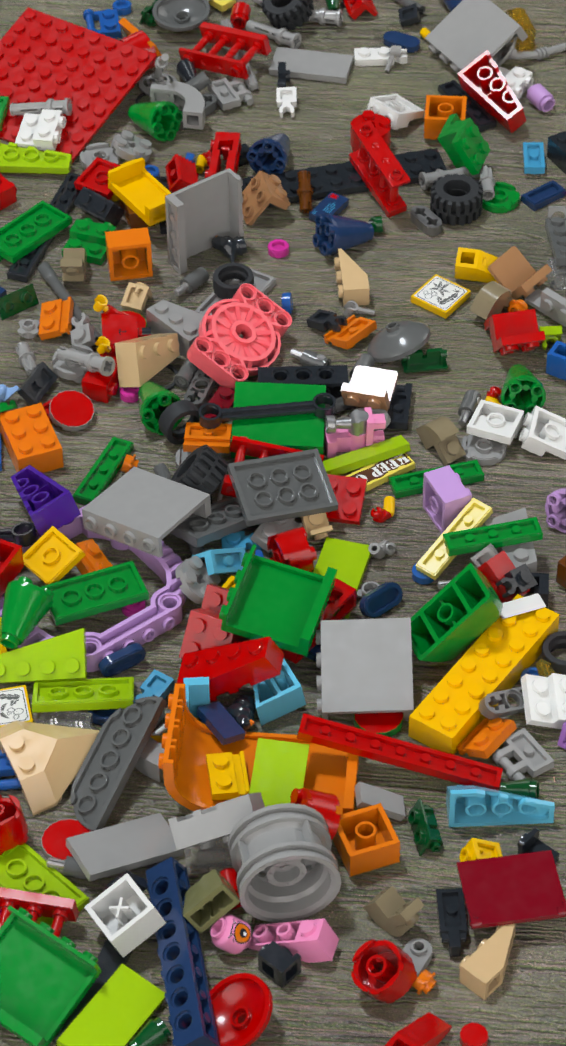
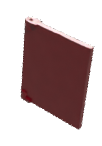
[456,850,566,929]

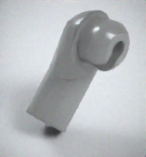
[368,540,396,559]

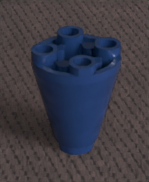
[246,133,290,174]
[312,213,374,256]

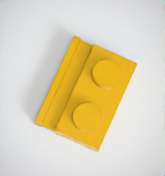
[206,751,250,801]

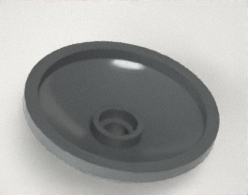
[153,0,210,32]
[367,320,431,362]

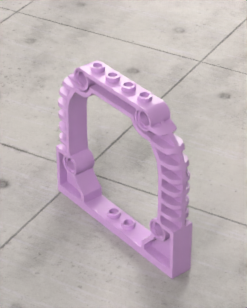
[0,504,187,672]

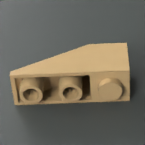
[334,249,370,307]
[459,924,516,1000]

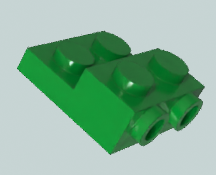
[62,218,116,265]

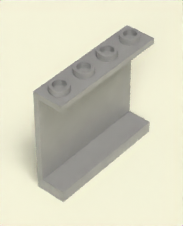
[425,0,528,73]
[165,168,244,275]
[82,467,212,558]
[316,617,414,720]

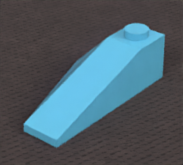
[446,785,555,827]

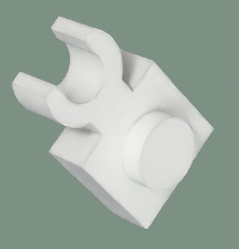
[276,87,297,118]

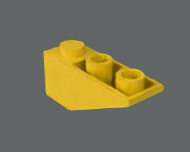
[454,247,498,283]

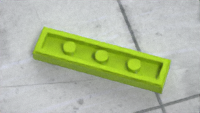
[323,435,411,475]

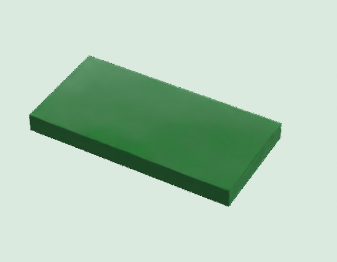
[0,200,73,264]
[40,561,149,626]

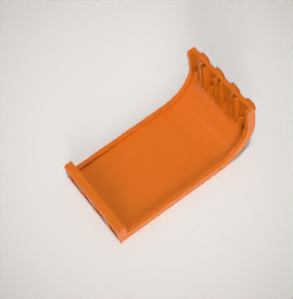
[158,683,359,815]

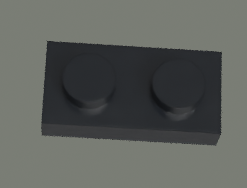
[17,362,58,405]

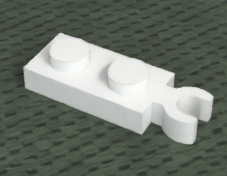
[354,47,408,66]

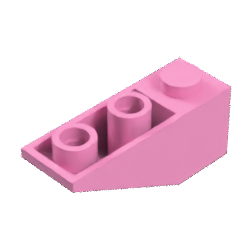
[248,918,339,963]

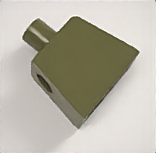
[183,869,240,933]

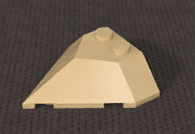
[0,721,100,816]

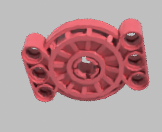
[187,283,292,389]

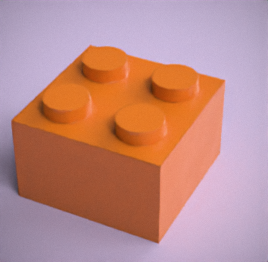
[424,95,467,140]
[105,227,153,281]
[333,803,400,877]

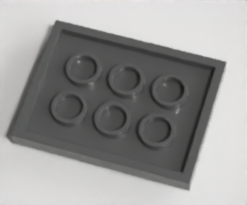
[227,449,338,526]

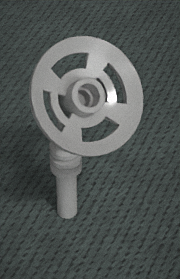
[493,35,566,66]
[139,53,178,96]

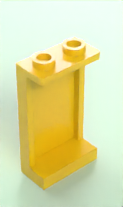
[108,157,171,226]

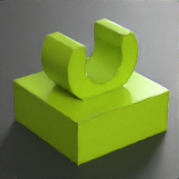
[539,326,562,350]

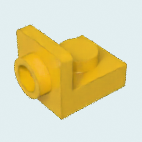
[459,838,502,862]

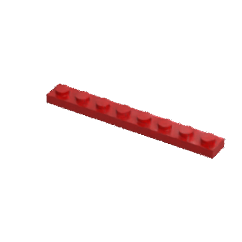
[296,713,503,790]

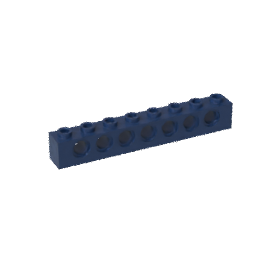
[145,857,219,1046]

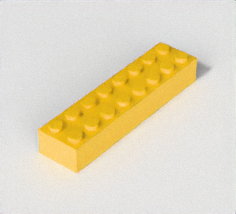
[408,594,560,755]

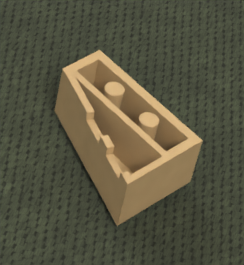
[115,333,180,387]

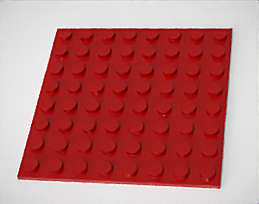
[0,7,157,165]

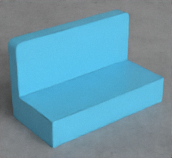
[193,547,245,576]
[183,677,210,719]

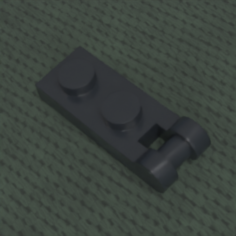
[386,383,413,430]

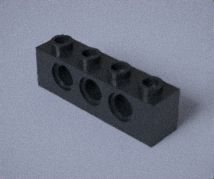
[258,365,349,399]

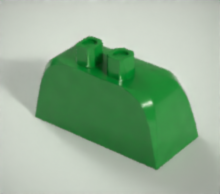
[411,563,503,662]

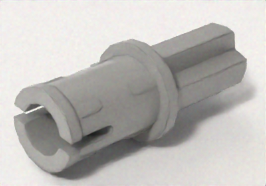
[479,165,495,200]
[15,341,36,376]

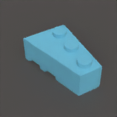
[253,658,306,726]

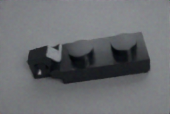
[436,888,467,957]

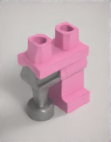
[324,407,386,458]

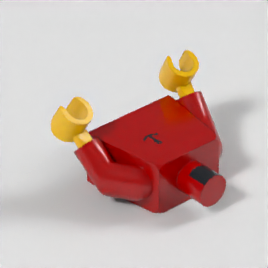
[93,294,151,357]

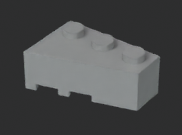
[146,300,204,359]

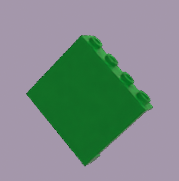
[231,382,326,459]
[219,544,337,656]
[0,905,102,1046]

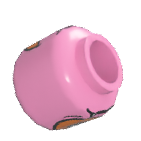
[210,914,252,955]

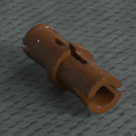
[297,170,313,214]

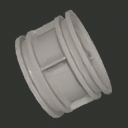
[228,803,341,922]

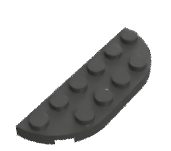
[71,697,167,831]

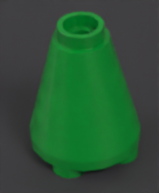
[128,101,183,142]
[501,364,546,417]
[138,381,185,435]
[0,576,54,649]

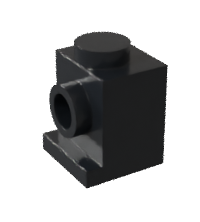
[258,941,301,989]

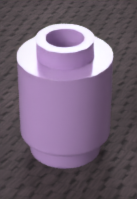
[526,84,555,112]

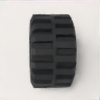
[261,0,314,31]
[430,174,483,226]
[171,445,229,495]

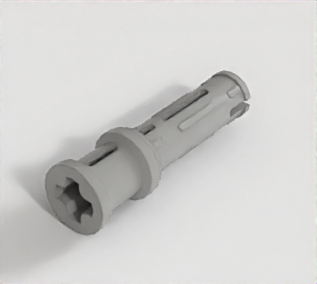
[308,8,343,27]
[246,19,302,49]
[10,98,72,116]
[419,167,480,190]
[56,346,115,376]

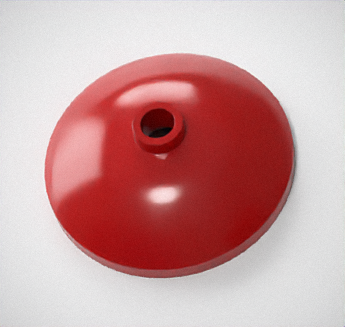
[210,973,273,1046]

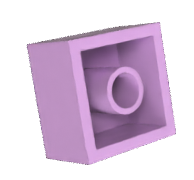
[423,465,472,534]

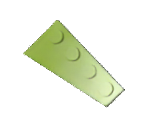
[0,142,72,174]
[0,628,87,684]

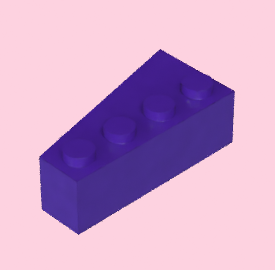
[11,465,81,537]

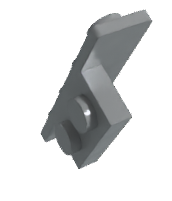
[525,287,566,327]

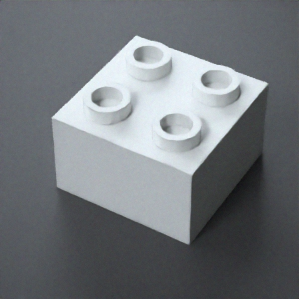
[84,873,166,957]

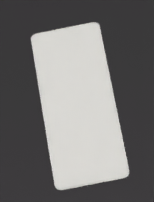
[500,594,546,619]

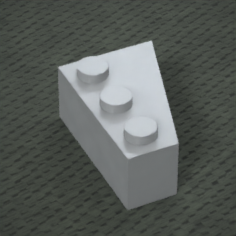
[483,507,537,573]
[168,792,265,851]

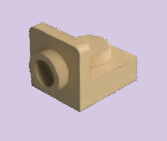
[121,282,153,313]
[301,512,333,541]

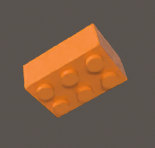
[0,403,64,473]

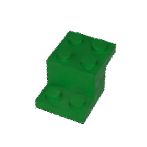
[437,113,490,176]

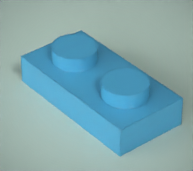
[523,142,545,175]

